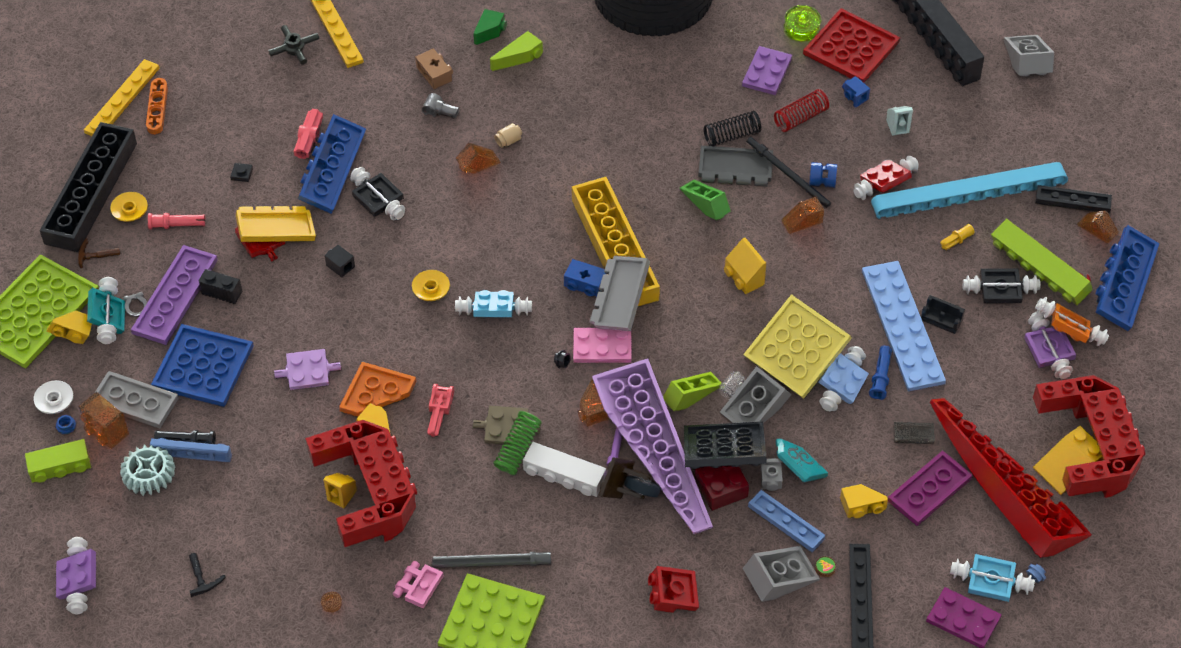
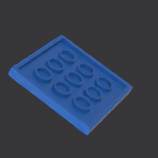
[151,324,254,407]

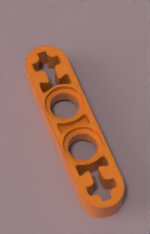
[146,78,168,135]

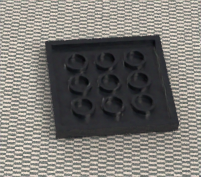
[684,422,767,469]

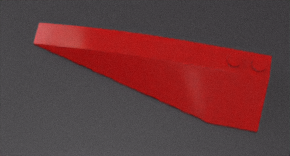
[930,398,1092,558]

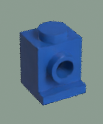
[842,76,870,108]

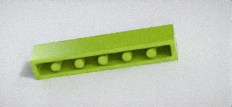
[991,218,1093,306]

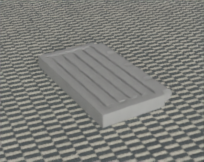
[590,256,650,331]

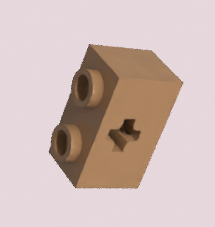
[415,48,453,89]

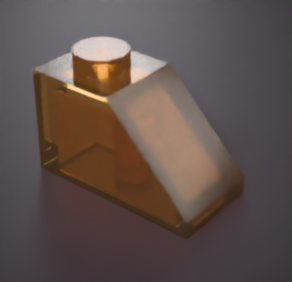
[456,143,501,174]
[781,197,824,234]
[578,380,609,427]

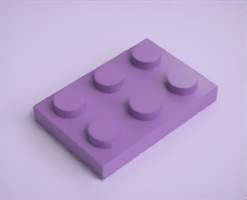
[742,46,792,95]

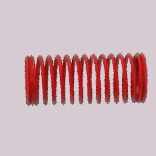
[774,89,830,132]

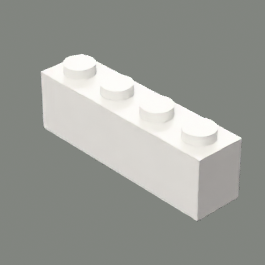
[523,442,606,497]

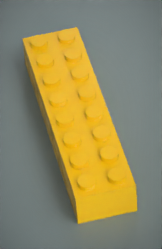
[572,177,660,307]

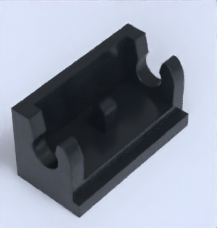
[921,295,965,334]

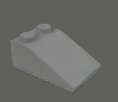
[1004,35,1054,76]
[720,366,792,423]
[743,546,820,602]

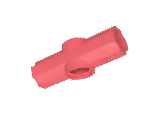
[294,109,323,159]

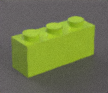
[25,439,91,483]

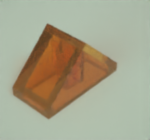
[1077,211,1119,244]

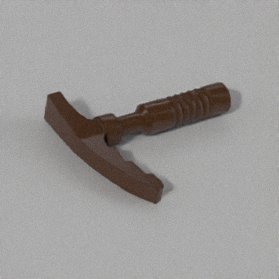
[78,238,120,268]

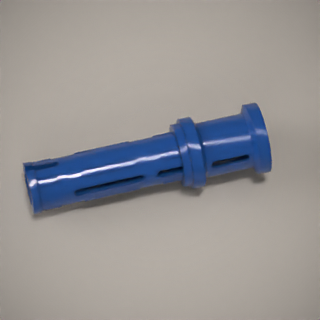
[869,345,892,400]

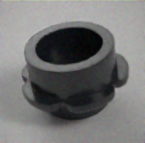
[554,350,571,369]

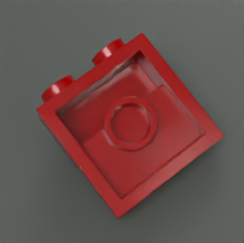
[648,566,699,613]

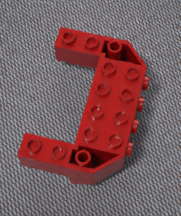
[1033,375,1145,498]
[305,420,417,547]

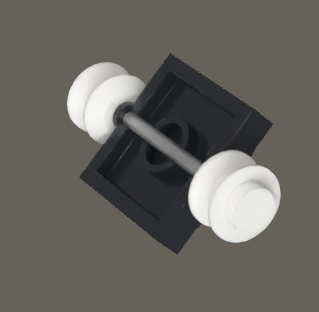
[350,167,405,220]
[963,268,1040,303]

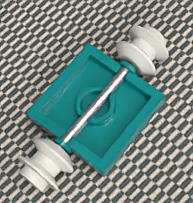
[87,277,125,344]

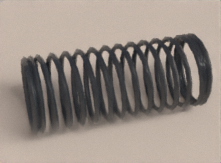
[703,110,762,146]

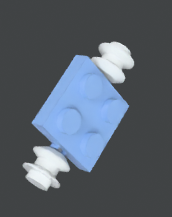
[818,346,869,411]

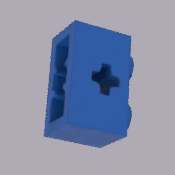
[564,259,607,297]

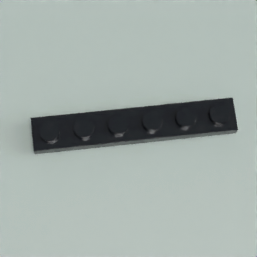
[849,544,874,648]

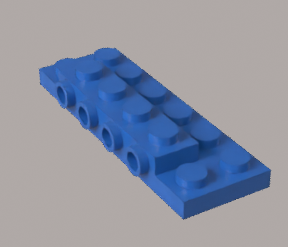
[298,114,366,214]
[1095,225,1160,331]

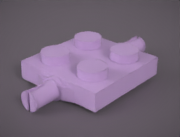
[274,349,341,390]

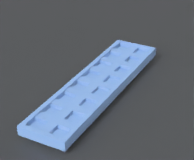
[862,261,946,392]

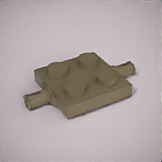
[473,405,540,446]

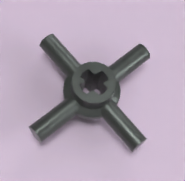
[268,25,319,65]

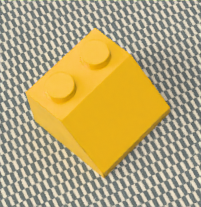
[724,238,766,294]

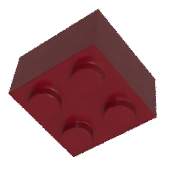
[695,465,749,511]

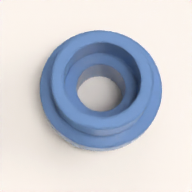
[1026,564,1046,583]

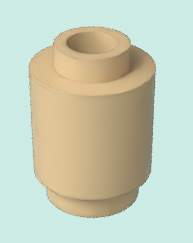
[494,123,522,148]

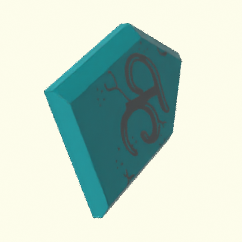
[775,439,828,482]

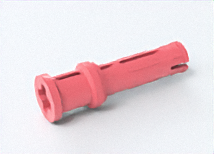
[148,213,205,230]

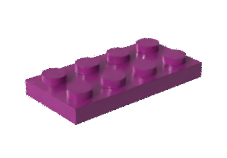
[888,450,972,526]

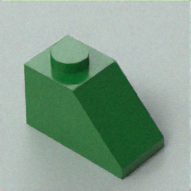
[473,9,507,45]

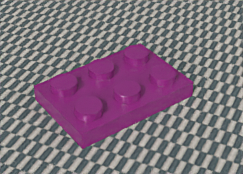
[926,587,1002,648]

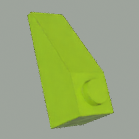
[490,31,543,71]
[663,372,723,412]

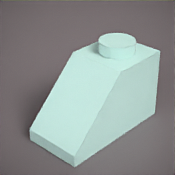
[886,106,913,136]

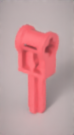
[427,384,454,437]

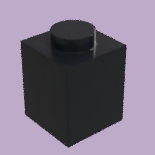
[324,245,355,278]

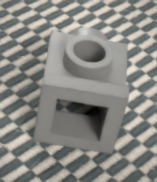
[760,459,783,491]

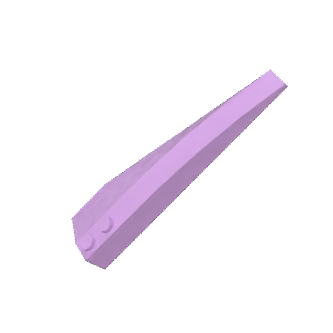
[592,359,713,534]

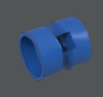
[809,162,837,188]

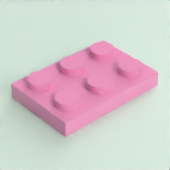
[573,328,631,363]

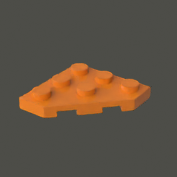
[339,362,417,417]

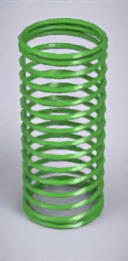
[493,411,542,475]

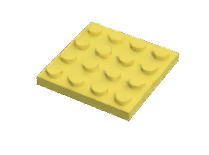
[743,295,852,399]

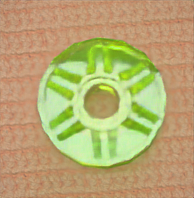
[784,5,821,42]

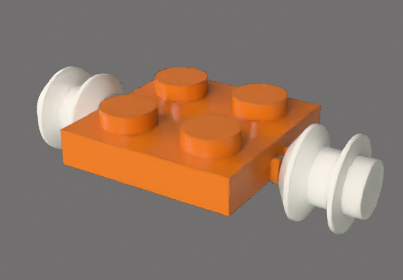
[1035,297,1109,346]

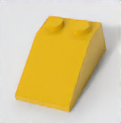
[1033,426,1103,495]

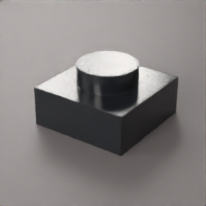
[230,163,253,182]

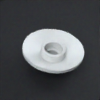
[34,380,73,414]

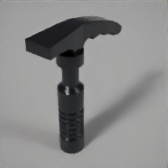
[189,553,226,597]

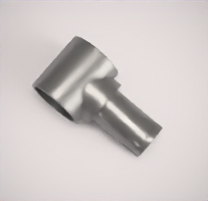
[422,93,459,119]

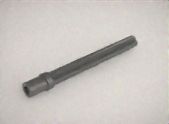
[432,552,551,568]

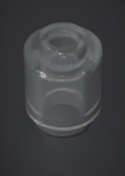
[718,371,745,400]

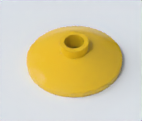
[110,192,148,222]
[412,270,450,301]

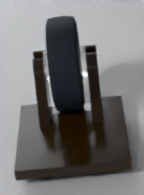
[599,457,661,499]

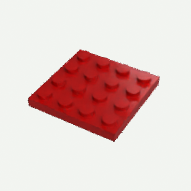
[803,8,900,83]

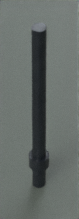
[746,137,831,208]

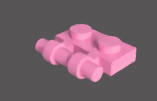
[393,561,444,609]

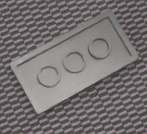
[89,371,179,429]

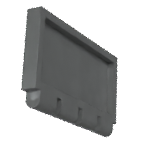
[698,146,773,187]

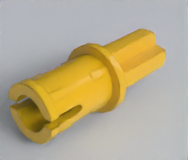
[940,224,975,250]

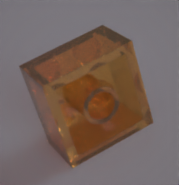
[78,391,129,449]

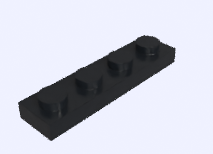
[1035,185,1112,214]

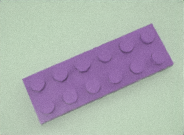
[131,245,218,345]

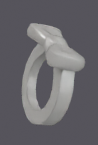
[124,292,147,317]

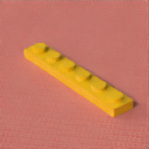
[310,0,364,68]
[84,59,160,136]

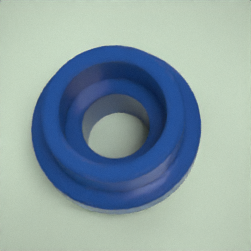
[56,415,76,434]

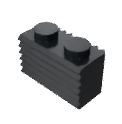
[198,269,243,304]

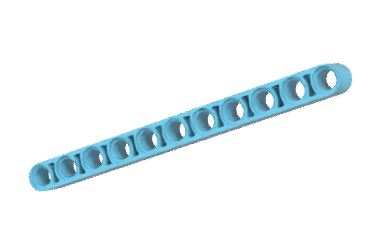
[871,162,1068,219]

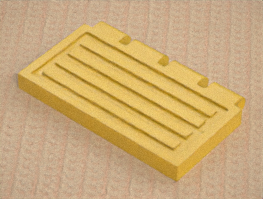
[236,206,316,242]

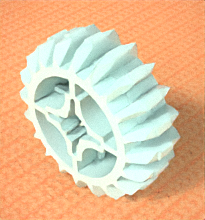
[120,444,175,496]

